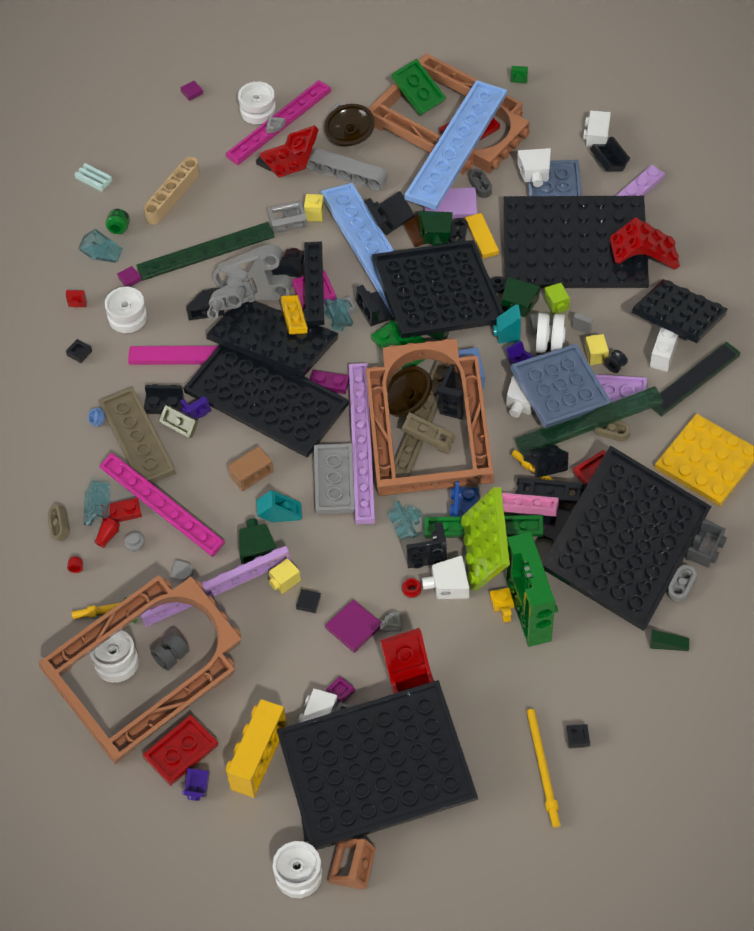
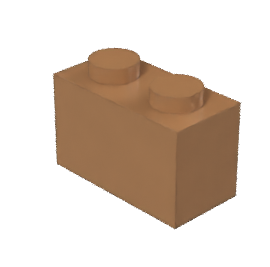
[227,447,274,491]

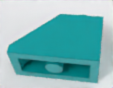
[493,305,521,344]
[257,490,302,523]

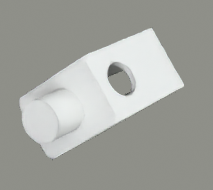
[517,148,551,187]
[506,375,534,418]
[421,556,469,599]

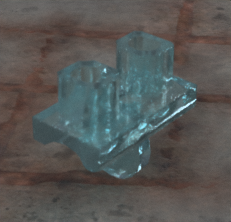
[324,298,354,331]
[387,501,422,539]

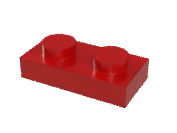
[100,498,142,522]

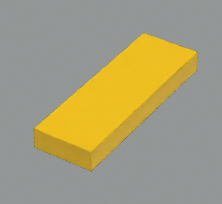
[465,213,499,259]
[280,295,308,334]

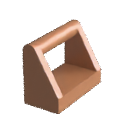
[328,839,376,889]

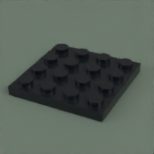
[631,279,728,343]

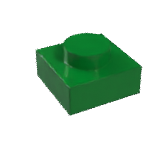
[511,66,528,83]

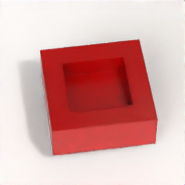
[65,290,87,308]

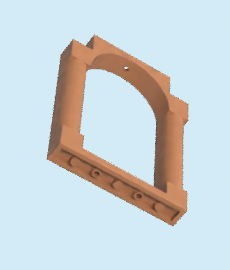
[368,53,530,175]
[366,339,494,496]
[39,575,241,764]

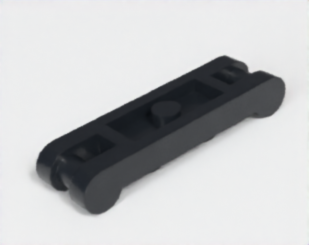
[515,478,586,505]

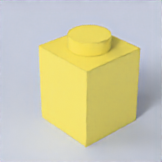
[304,194,325,222]
[585,334,609,365]
[269,558,301,594]

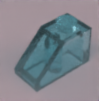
[78,229,123,263]

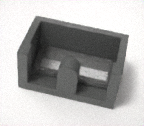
[686,520,727,568]

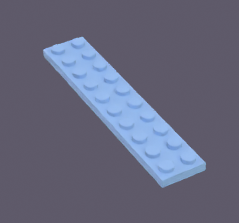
[405,80,507,210]
[321,183,394,317]

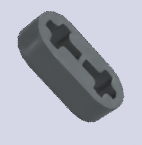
[469,169,492,198]

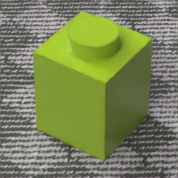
[544,283,570,315]

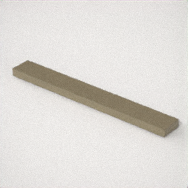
[394,361,449,478]

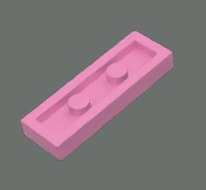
[502,493,559,516]

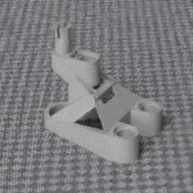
[207,244,293,319]

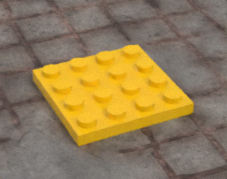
[655,414,754,506]

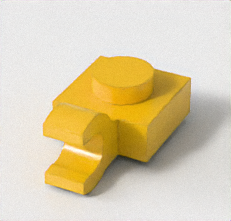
[490,587,514,623]

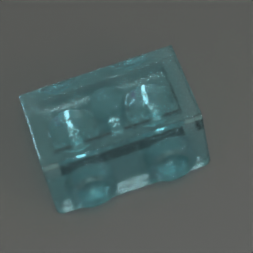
[83,480,110,526]

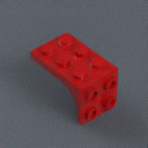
[260,125,319,178]
[610,217,680,270]
[379,628,434,694]

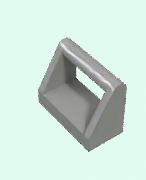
[267,201,307,234]

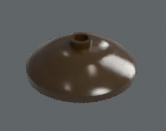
[324,104,375,146]
[388,366,432,417]

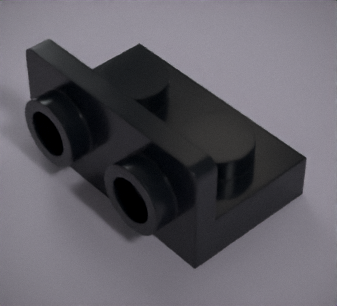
[144,384,184,414]

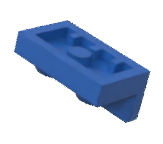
[450,481,479,517]

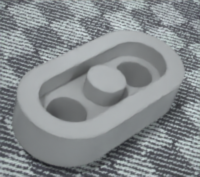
[668,565,697,602]

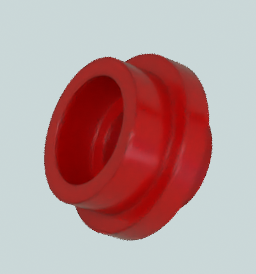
[402,578,422,598]

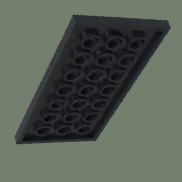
[183,345,349,458]

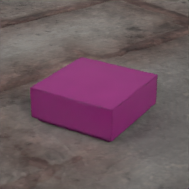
[180,81,203,101]
[117,266,142,287]
[326,676,355,703]

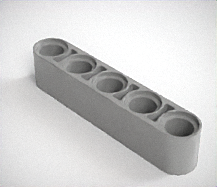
[306,149,388,190]

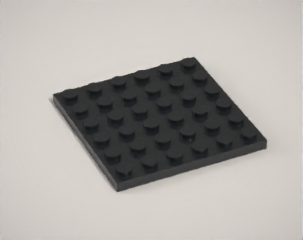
[371,240,504,339]

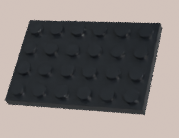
[207,301,338,377]

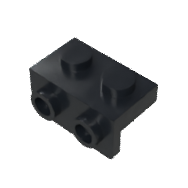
[590,137,630,172]
[524,445,569,478]

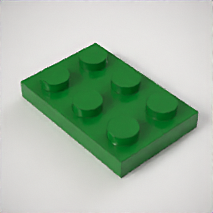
[390,59,446,116]
[371,320,426,369]

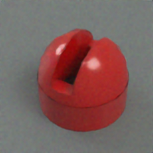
[67,556,83,573]

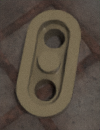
[593,417,630,441]
[48,505,69,541]

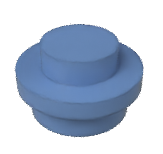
[88,408,105,427]

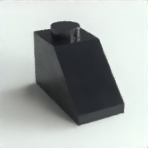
[271,248,304,278]
[186,288,224,321]

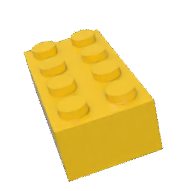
[225,699,287,798]

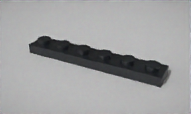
[304,241,325,326]

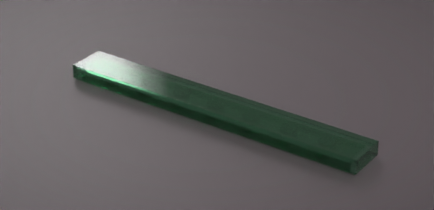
[136,222,275,281]
[515,386,663,455]

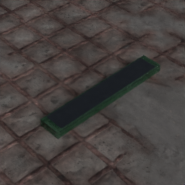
[648,342,741,417]

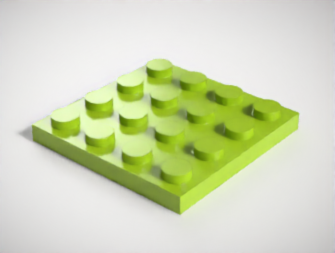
[461,487,510,591]

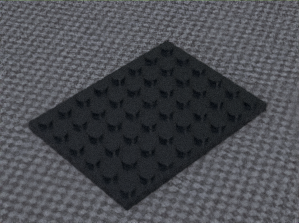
[503,196,649,288]
[542,445,712,631]
[277,680,478,851]

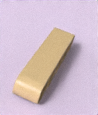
[144,157,200,225]

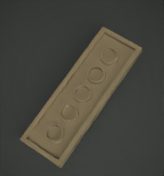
[98,387,176,484]

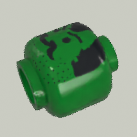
[106,209,130,235]

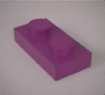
[311,370,350,394]

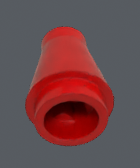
[94,518,120,548]

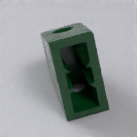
[417,211,453,246]
[502,277,540,317]
[239,518,277,564]

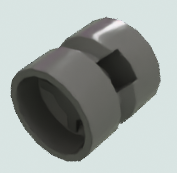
[151,632,190,671]

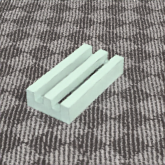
[75,163,112,192]

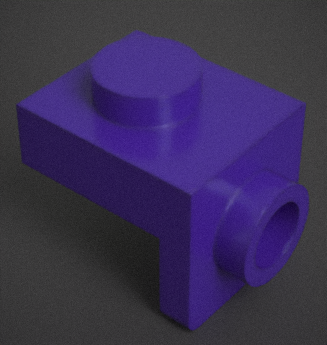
[506,341,535,364]
[180,396,211,419]
[182,768,210,801]

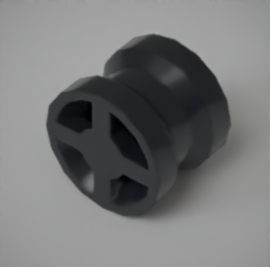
[604,350,628,373]

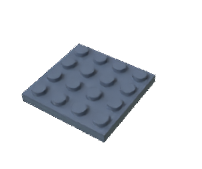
[510,344,612,428]

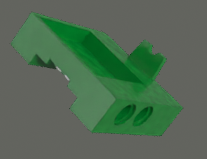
[505,532,558,647]

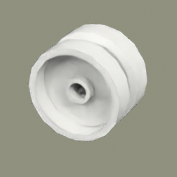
[238,81,276,124]
[105,287,147,333]
[536,313,566,354]
[90,630,140,683]
[272,841,323,898]

